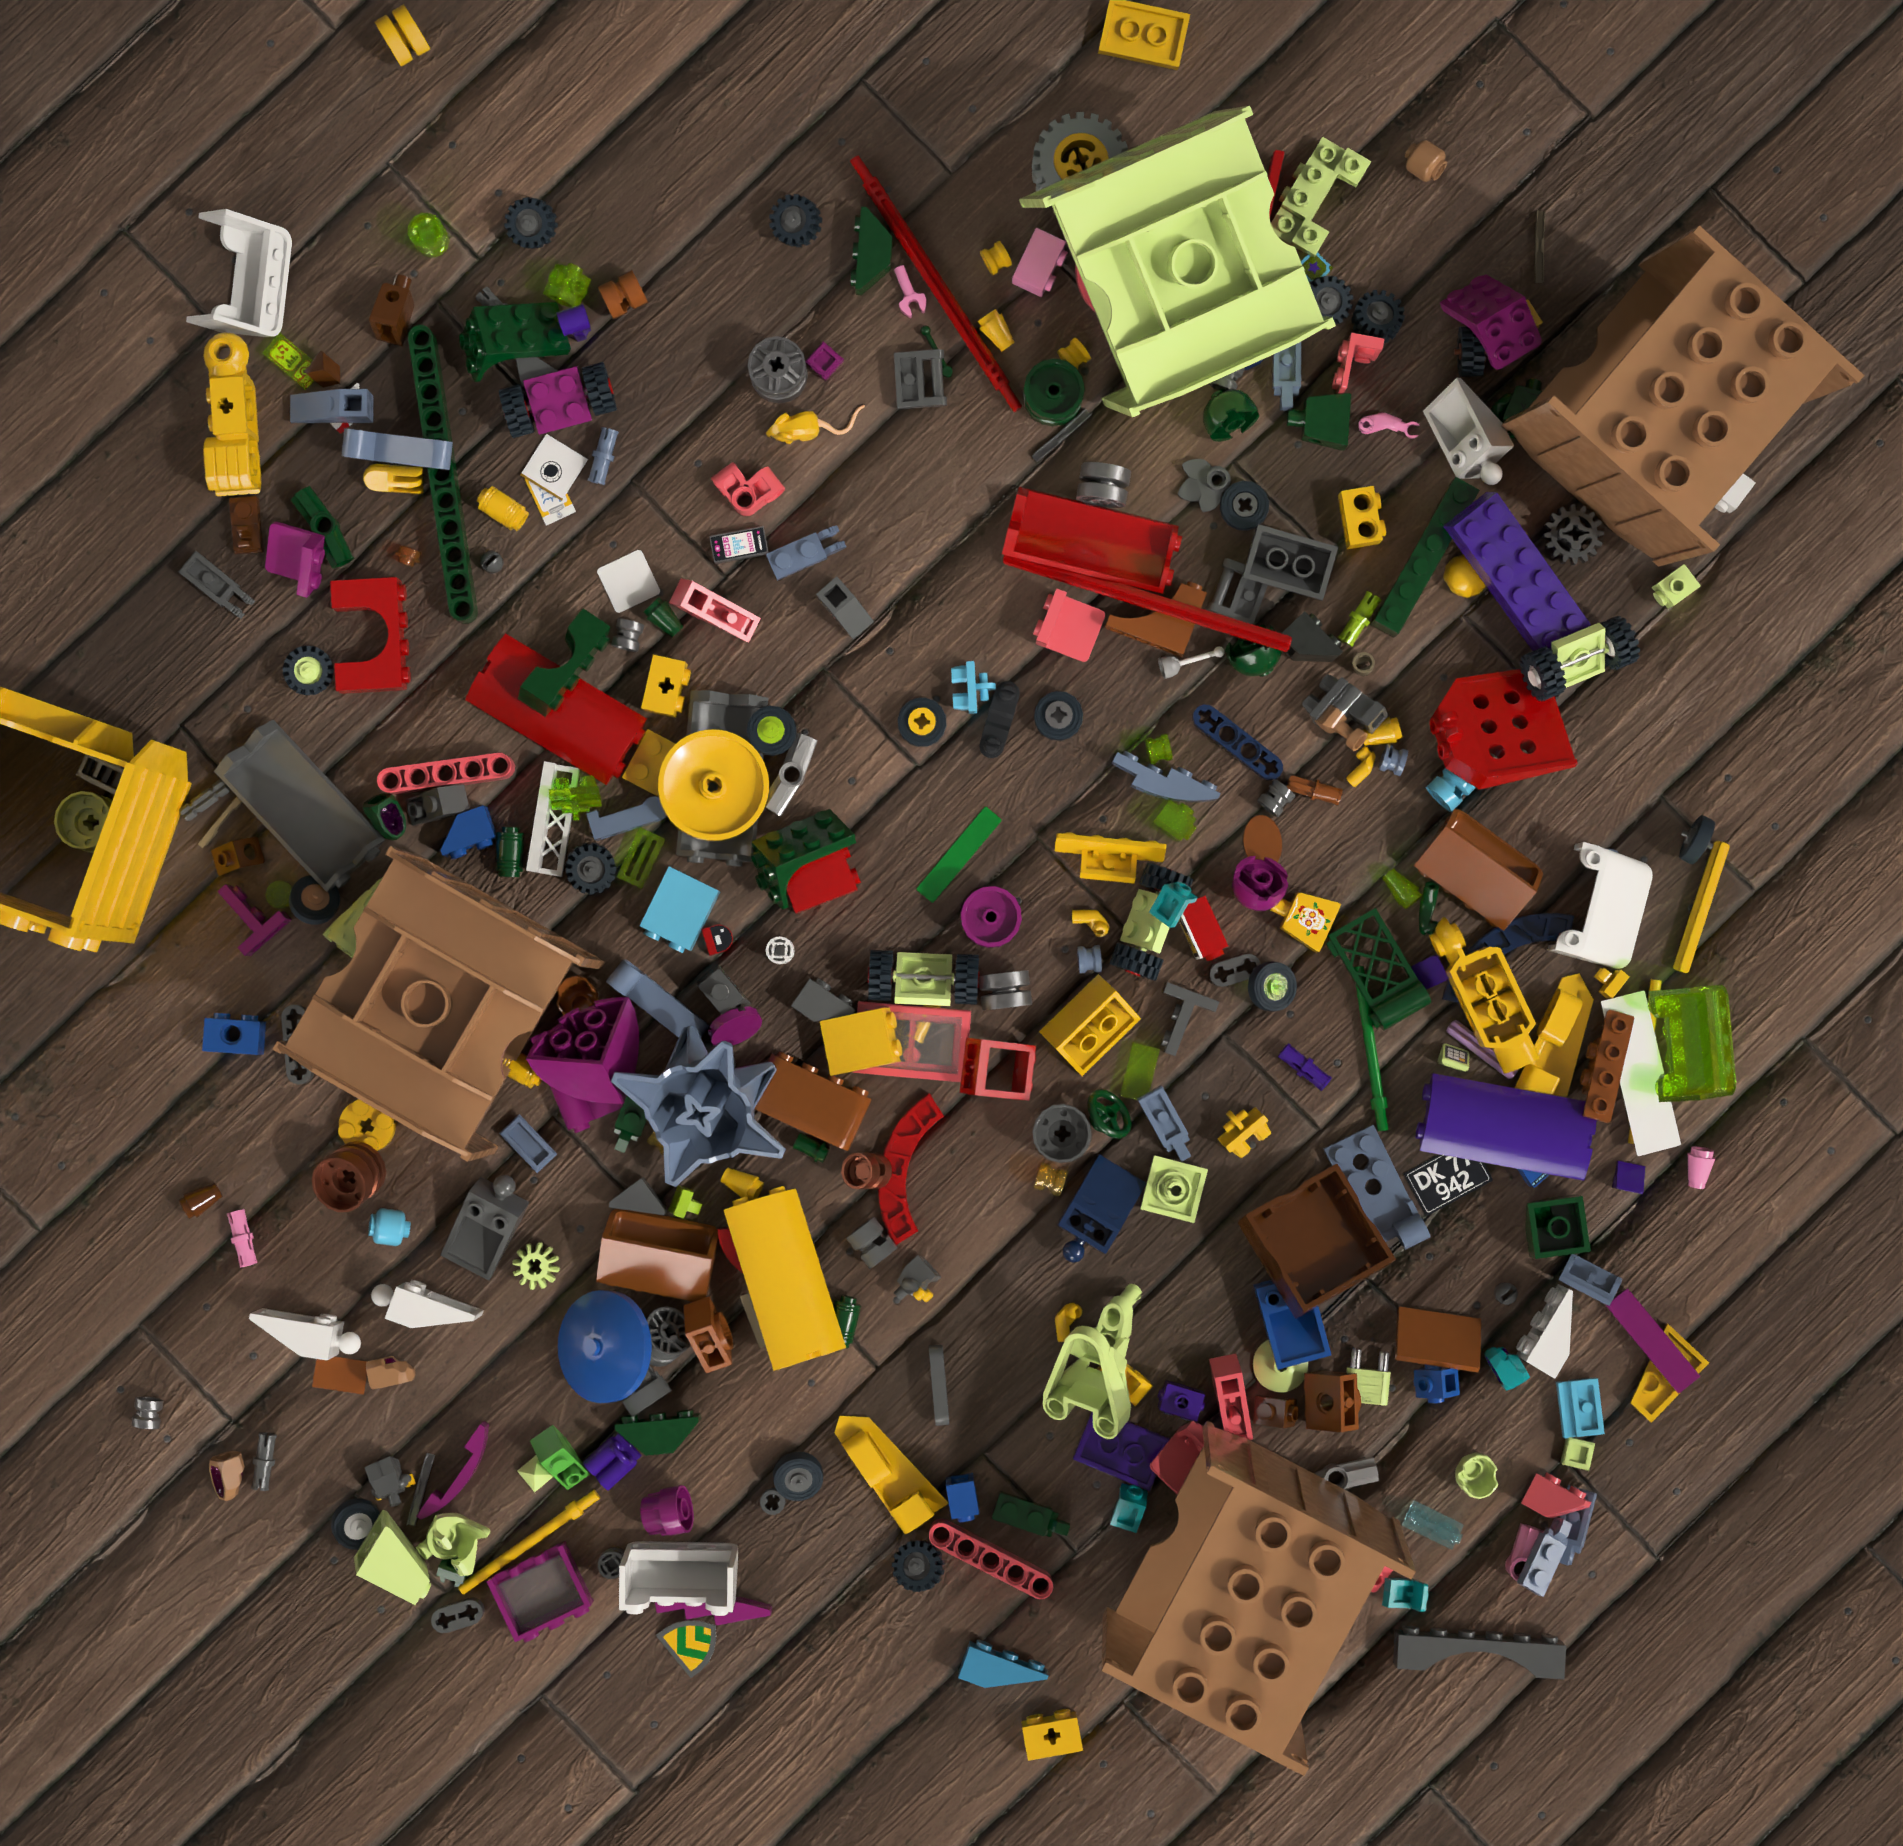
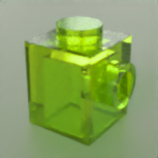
[1152,800,1197,843]

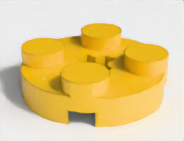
[338,1099,395,1151]

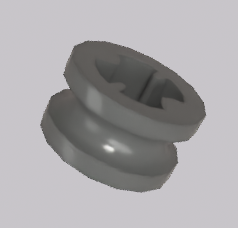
[760,1488,786,1515]

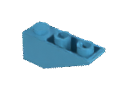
[958,1640,1049,1688]

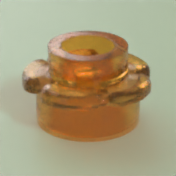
[394,545,421,567]

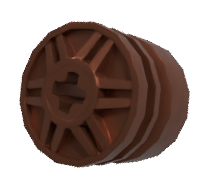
[312,1141,386,1212]

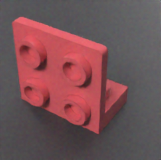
[1332,333,1384,394]

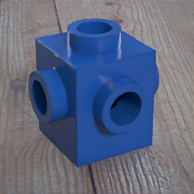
[1414,1364,1460,1403]

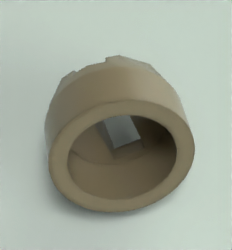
[1352,652,1375,676]

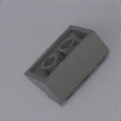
[1243,524,1338,601]

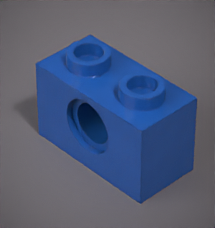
[202,1013,266,1055]
[946,1473,979,1522]

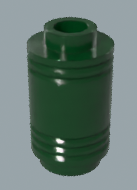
[495,827,524,877]
[833,1295,861,1348]

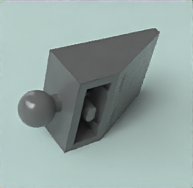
[441,1175,529,1280]

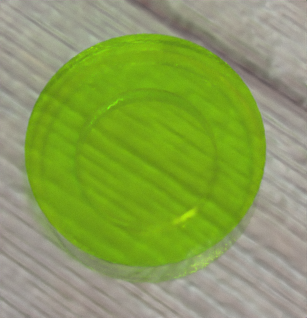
[266,881,292,909]

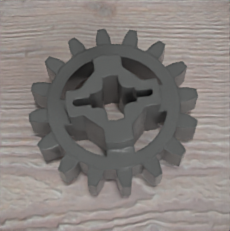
[1542,504,1604,566]

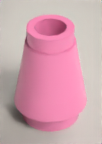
[1687,1146,1715,1189]

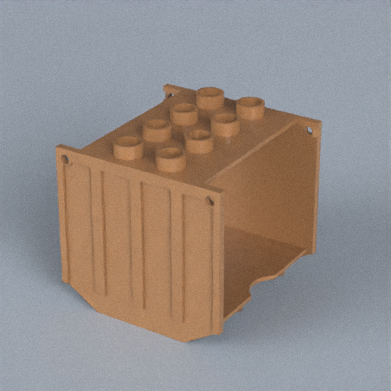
[1501,225,1865,567]
[272,846,605,1162]
[1101,1421,1416,1776]

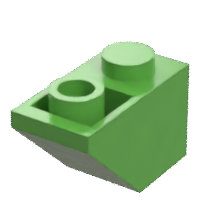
[530,1425,590,1490]

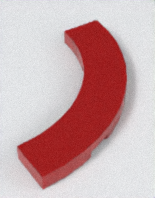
[878,1093,944,1245]

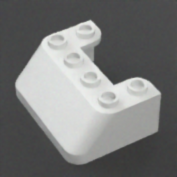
[619,1541,738,1616]

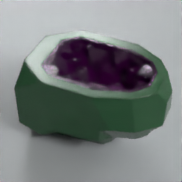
[363,793,406,841]

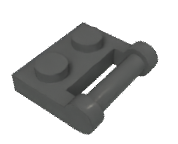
[894,349,947,409]
[1206,558,1268,624]

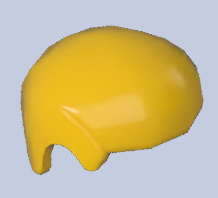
[1443,555,1486,598]

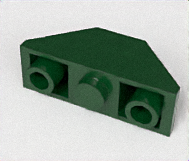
[850,207,893,295]
[615,1410,701,1456]

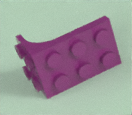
[1439,274,1542,370]

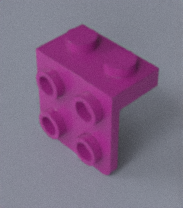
[265,522,325,598]

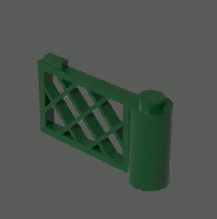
[1325,908,1432,1031]

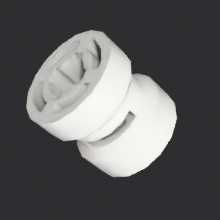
[766,936,795,965]

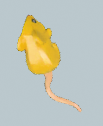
[766,405,865,444]

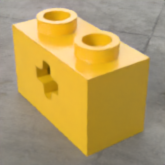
[641,655,691,718]
[1021,1709,1083,1761]

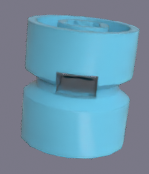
[1426,768,1476,812]

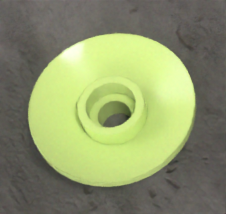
[1253,1340,1308,1392]

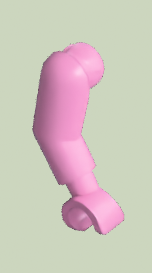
[1358,412,1420,439]

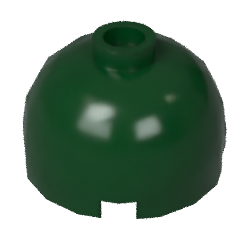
[1203,389,1259,442]
[1225,624,1282,677]

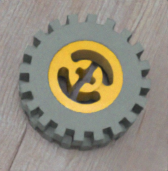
[1032,112,1128,207]

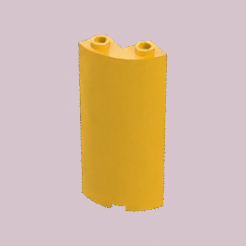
[724,1186,846,1371]

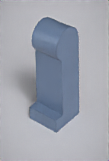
[586,796,666,841]

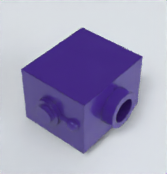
[1157,1379,1205,1421]

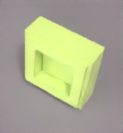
[1560,1437,1595,1471]

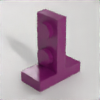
[217,884,292,956]

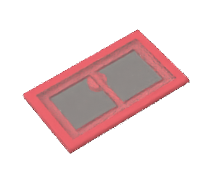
[853,1001,971,1082]

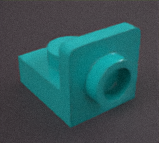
[1149,882,1198,928]
[1110,1483,1148,1533]

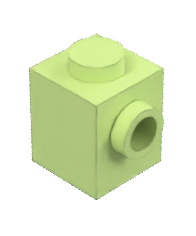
[1652,564,1701,609]

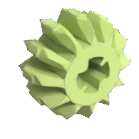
[512,1242,560,1290]

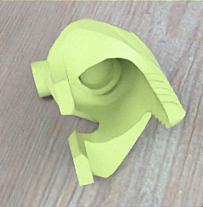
[416,1513,490,1576]

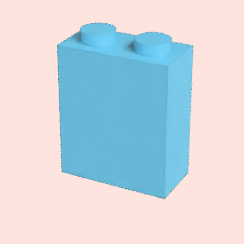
[640,867,720,953]

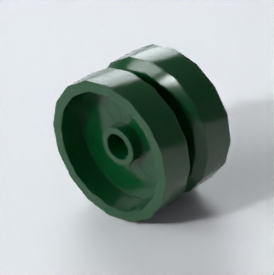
[1023,358,1085,427]

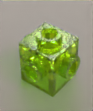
[542,263,591,308]

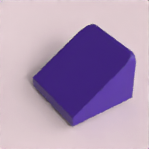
[1411,954,1449,990]
[1612,1161,1645,1194]

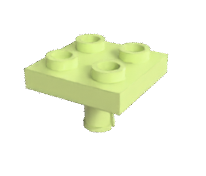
[1140,1155,1208,1223]

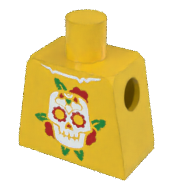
[1270,892,1341,953]

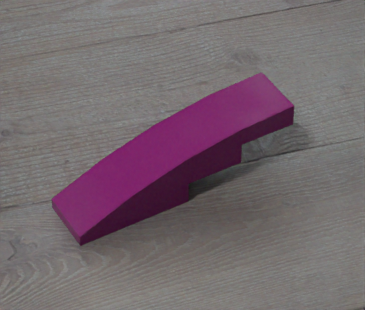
[655,1597,772,1625]

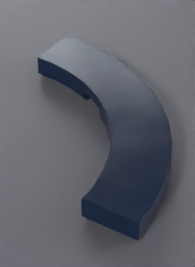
[1442,913,1574,1003]

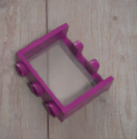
[486,1540,594,1642]

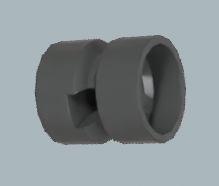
[846,1217,898,1269]

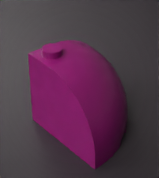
[526,997,639,1104]

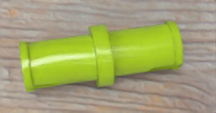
[1338,591,1382,647]

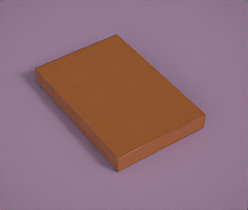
[1395,1306,1481,1372]

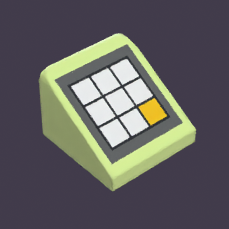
[1437,1044,1470,1072]

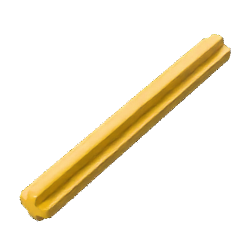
[1673,841,1730,973]

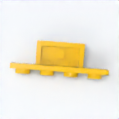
[1054,832,1166,884]

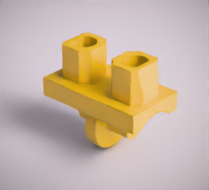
[1218,1107,1271,1158]

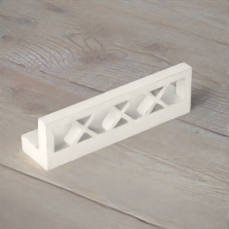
[526,761,580,877]

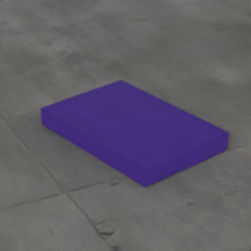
[1073,1412,1170,1491]

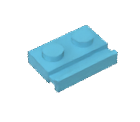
[1556,1377,1605,1438]

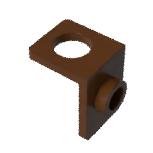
[211,837,265,876]

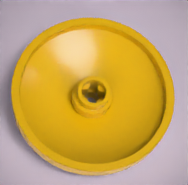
[657,730,769,841]

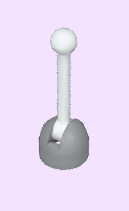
[1158,646,1224,679]

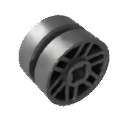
[1076,462,1131,508]
[979,970,1032,1011]

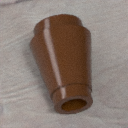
[179,1183,223,1219]

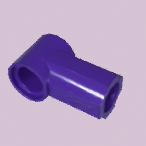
[556,304,591,342]

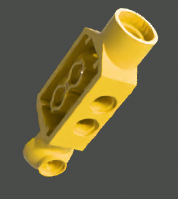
[1429,917,1540,1074]

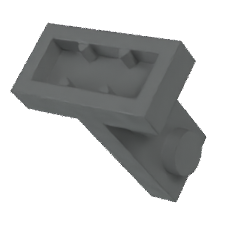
[1161,982,1219,1056]

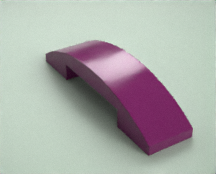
[416,1421,489,1520]

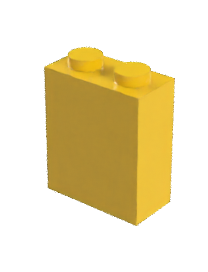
[820,1007,902,1076]

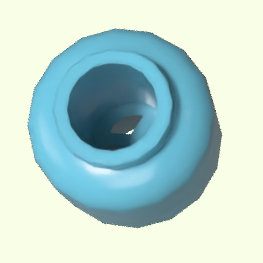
[368,1208,411,1246]

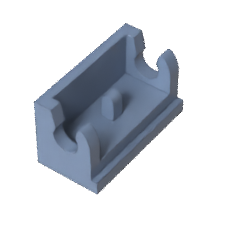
[1558,1254,1622,1306]

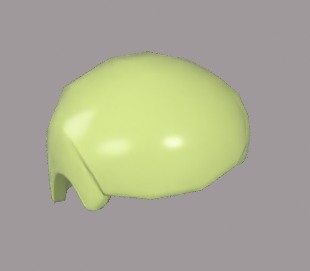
[1455,1452,1498,1499]

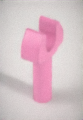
[894,265,926,318]

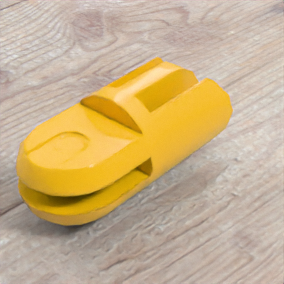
[363,464,424,494]

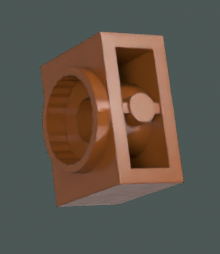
[684,1296,733,1373]
[1304,1370,1361,1432]

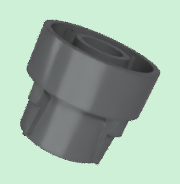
[622,1365,672,1417]

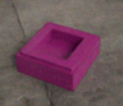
[805,341,844,381]

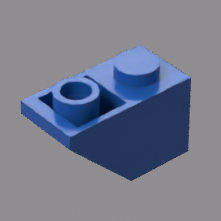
[441,805,497,859]

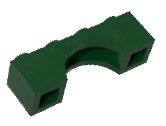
[518,608,610,717]

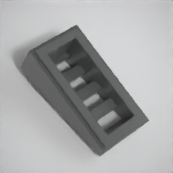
[76,754,124,795]

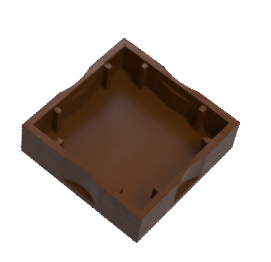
[1237,1164,1396,1319]

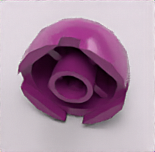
[1232,856,1289,911]

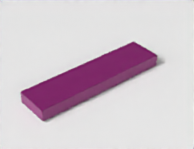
[1606,1288,1701,1394]

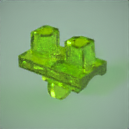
[549,776,602,821]

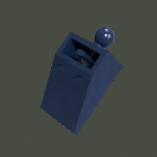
[1057,1154,1146,1263]

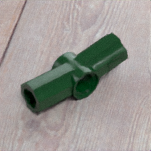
[291,486,354,569]

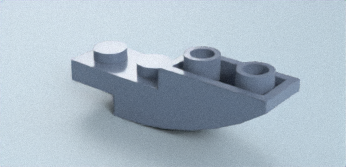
[1111,751,1221,802]

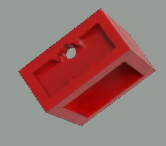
[959,1037,1036,1101]

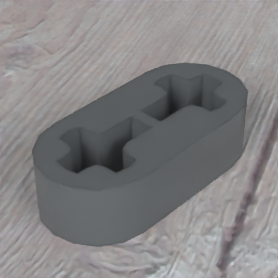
[1209,954,1261,987]
[431,1597,485,1633]

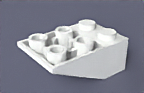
[1516,1284,1573,1379]

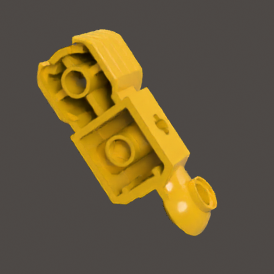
[203,332,261,496]

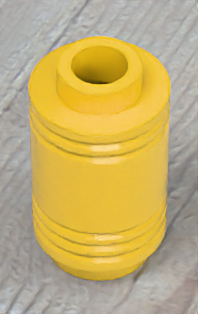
[477,486,529,531]
[502,1053,542,1089]

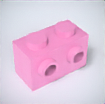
[1012,228,1068,297]

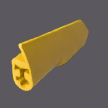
[1515,973,1594,1098]
[834,1415,948,1534]

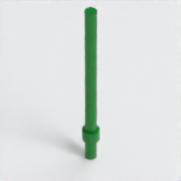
[1354,966,1389,1131]

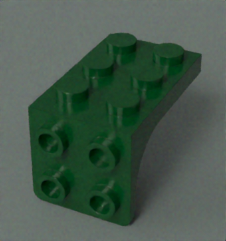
[459,302,571,382]
[751,809,856,910]

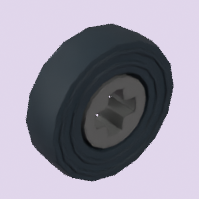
[1220,481,1269,531]

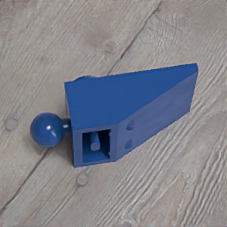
[1253,1280,1331,1369]

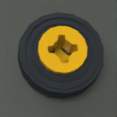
[897,697,947,747]

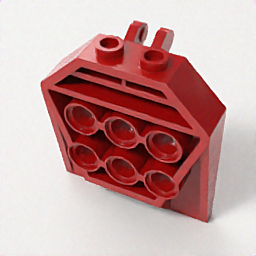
[1429,669,1578,789]

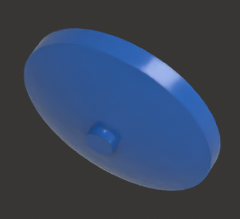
[558,1290,652,1403]

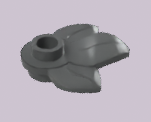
[1178,459,1231,512]

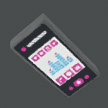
[709,526,769,564]

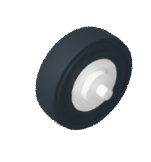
[331,1498,380,1550]

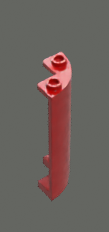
[1002,487,1182,594]
[465,633,647,785]

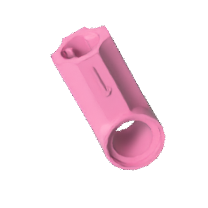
[1505,1523,1544,1581]

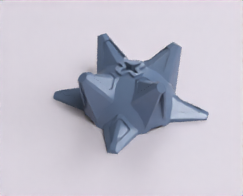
[611,1026,786,1187]

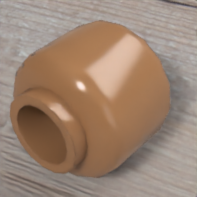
[1405,140,1447,182]

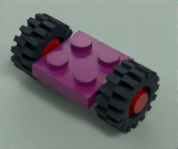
[499,362,617,438]

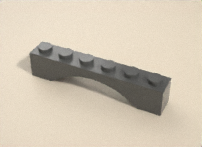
[1393,1626,1566,1679]

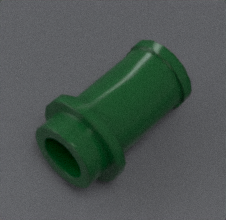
[793,1133,830,1163]

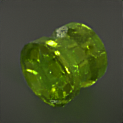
[1145,733,1173,765]

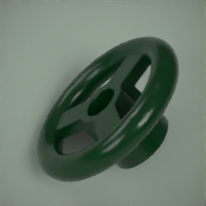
[1087,1089,1131,1139]

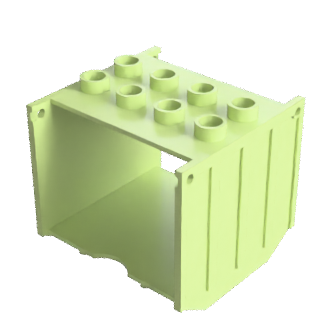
[1019,106,1336,417]

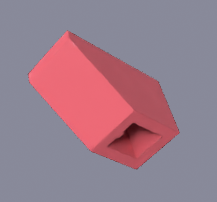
[1521,1472,1592,1519]

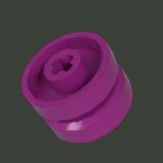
[961,886,1022,948]

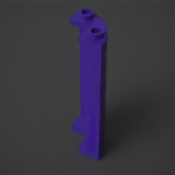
[1415,1073,1597,1181]

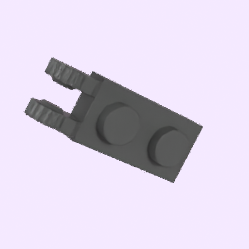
[178,550,255,619]

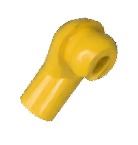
[1346,746,1376,787]

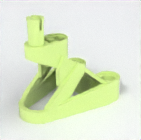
[1043,1284,1142,1439]

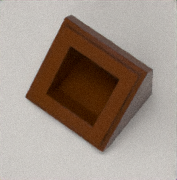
[304,351,340,388]

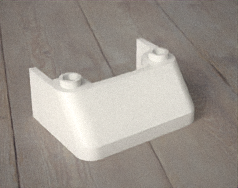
[186,209,292,337]

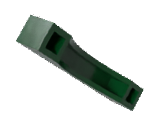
[1370,477,1480,638]

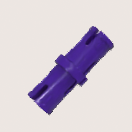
[1278,1043,1332,1091]

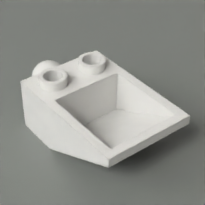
[1423,378,1514,485]
[371,1280,484,1328]
[249,1308,361,1360]

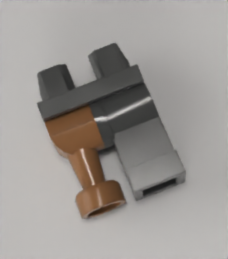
[1302,674,1388,751]

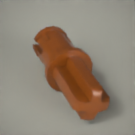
[1287,775,1343,806]

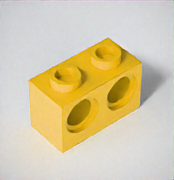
[1338,486,1386,549]

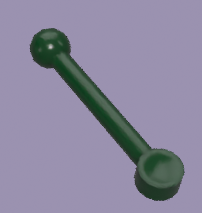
[920,325,953,378]

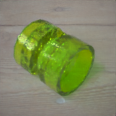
[408,213,450,258]

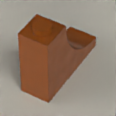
[1105,582,1207,657]

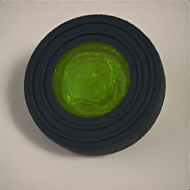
[1248,962,1297,1012]

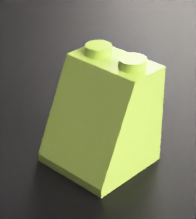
[354,1510,431,1605]

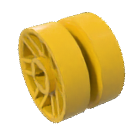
[374,4,430,67]

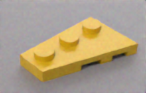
[1630,1323,1709,1423]

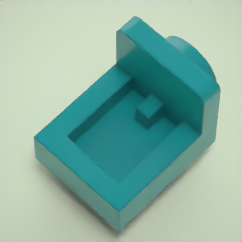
[1382,1578,1428,1612]

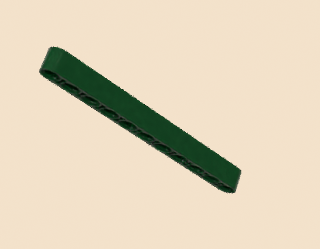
[408,325,478,624]

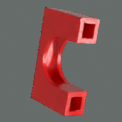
[330,577,411,694]

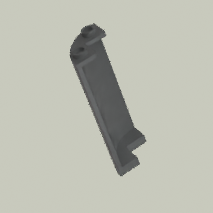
[676,690,768,867]
[214,720,385,892]

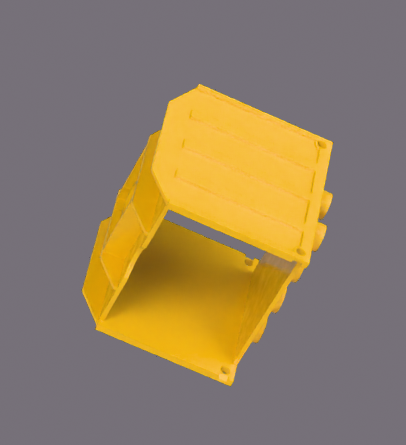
[0,687,192,952]

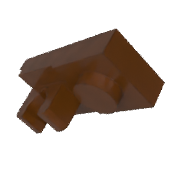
[229,496,263,554]

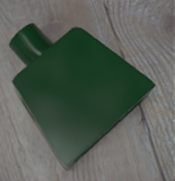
[1287,393,1351,451]

